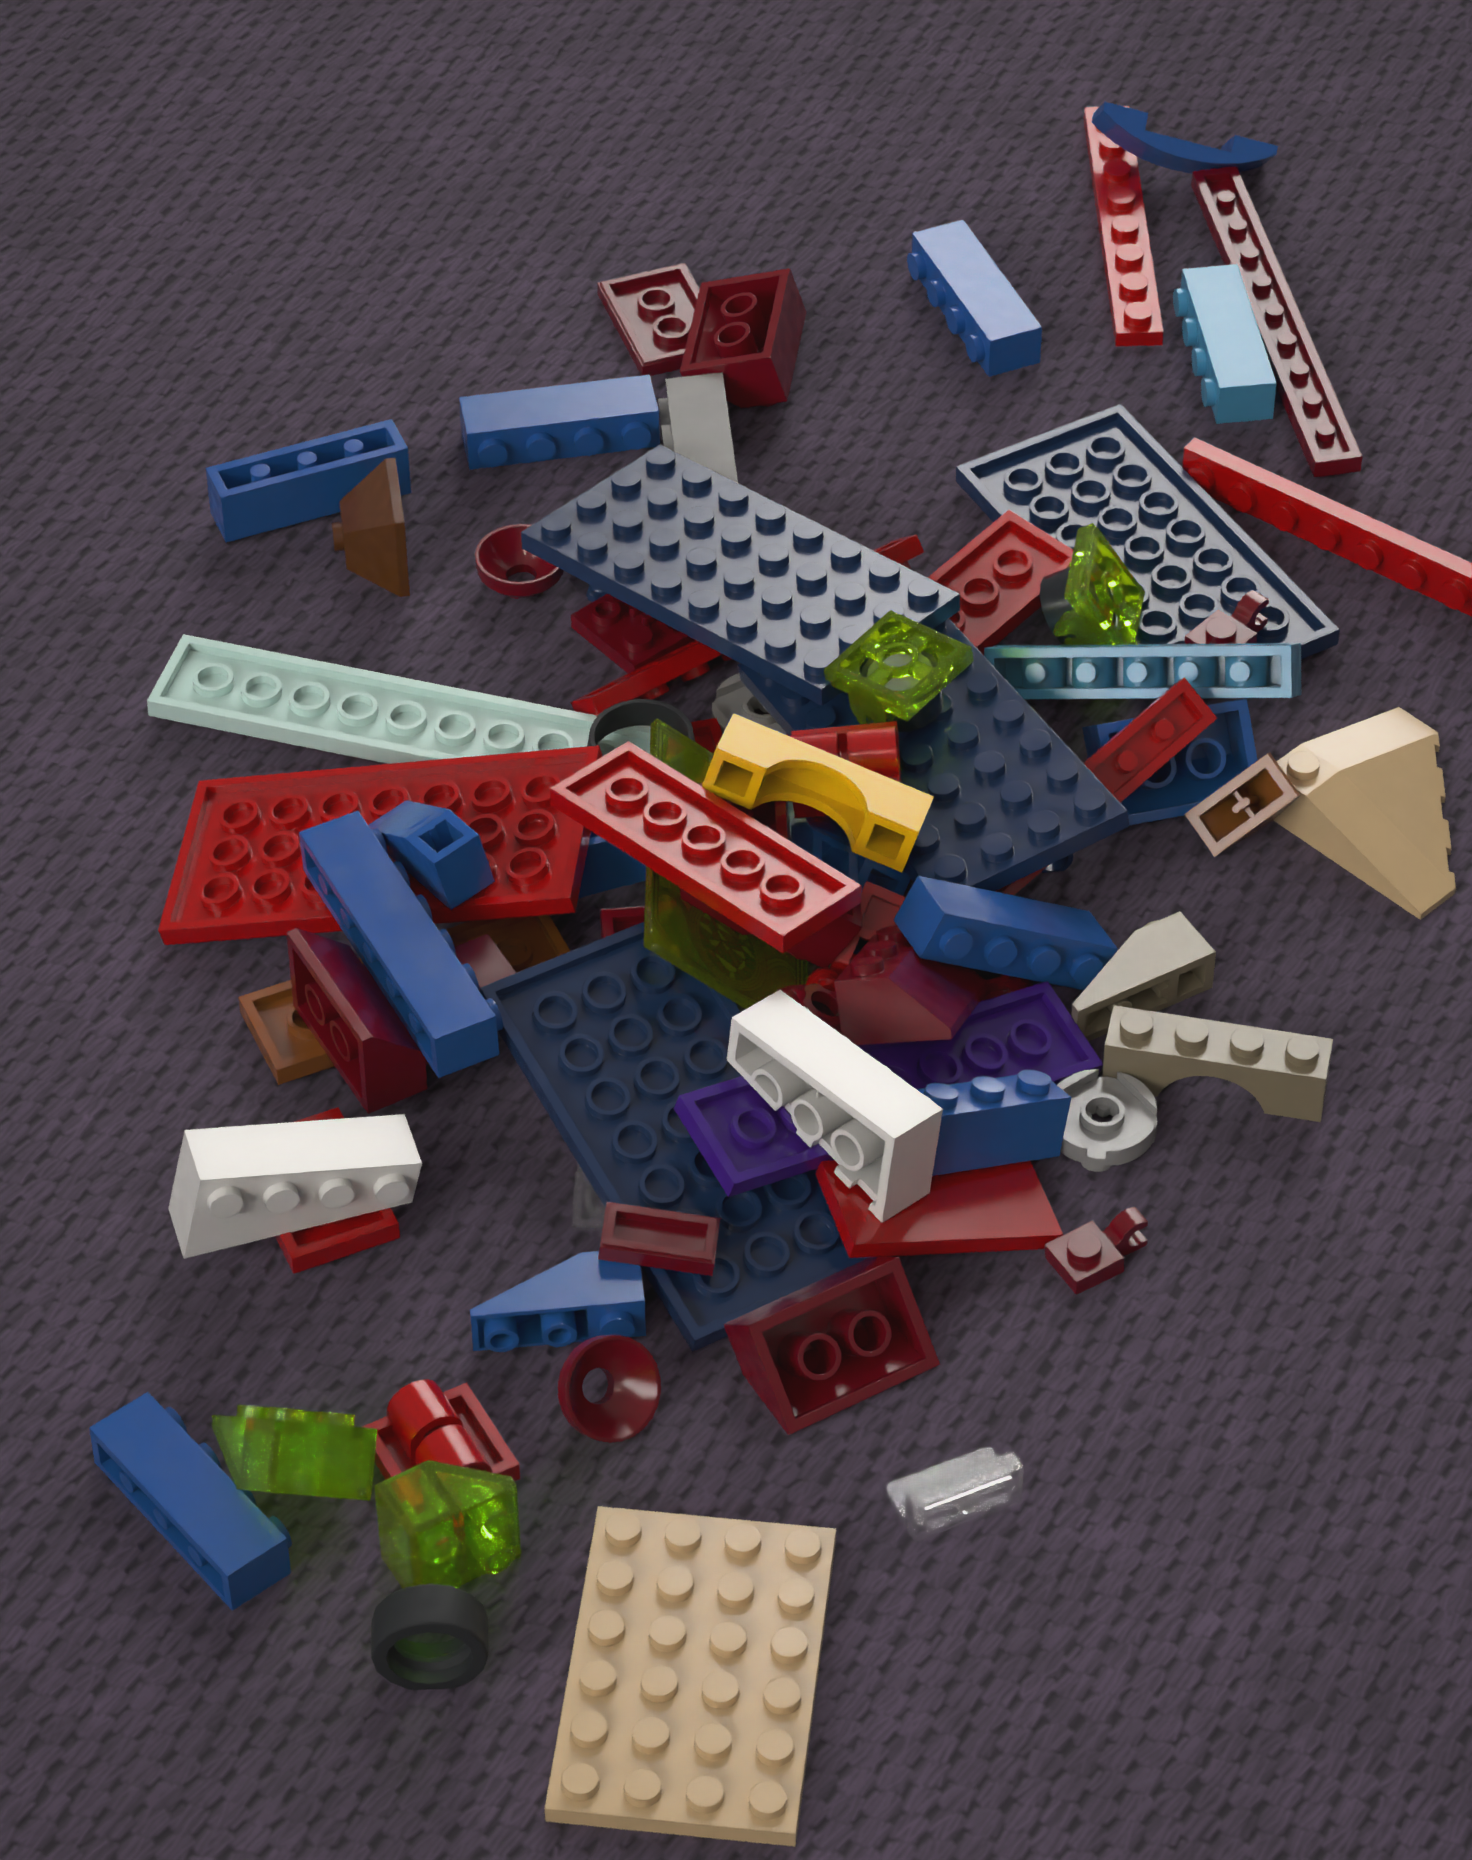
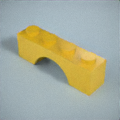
[702,713,934,873]

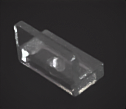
[885,1447,1024,1543]

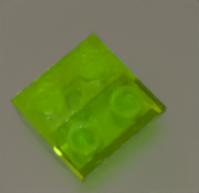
[212,1405,377,1501]
[374,1460,521,1589]

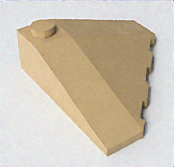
[1273,707,1456,920]

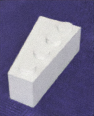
[727,990,943,1223]
[168,1114,422,1259]

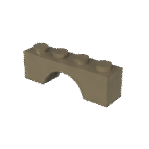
[1102,1005,1333,1122]

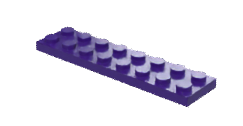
[674,981,1103,1197]

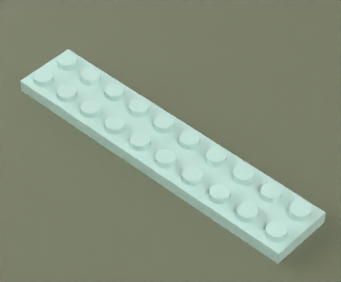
[147,634,667,764]

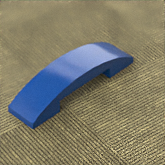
[1092,102,1278,173]

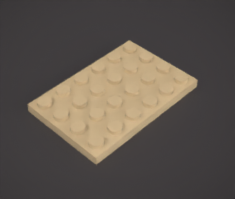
[545,1506,836,1847]

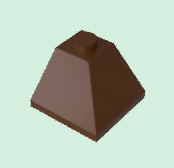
[332,458,410,597]

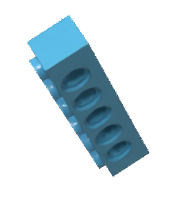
[984,643,1302,699]

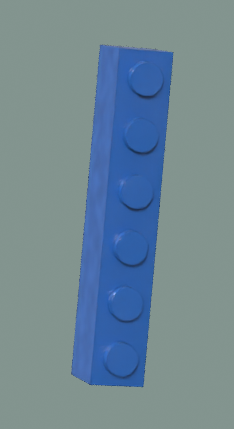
[299,811,503,1078]

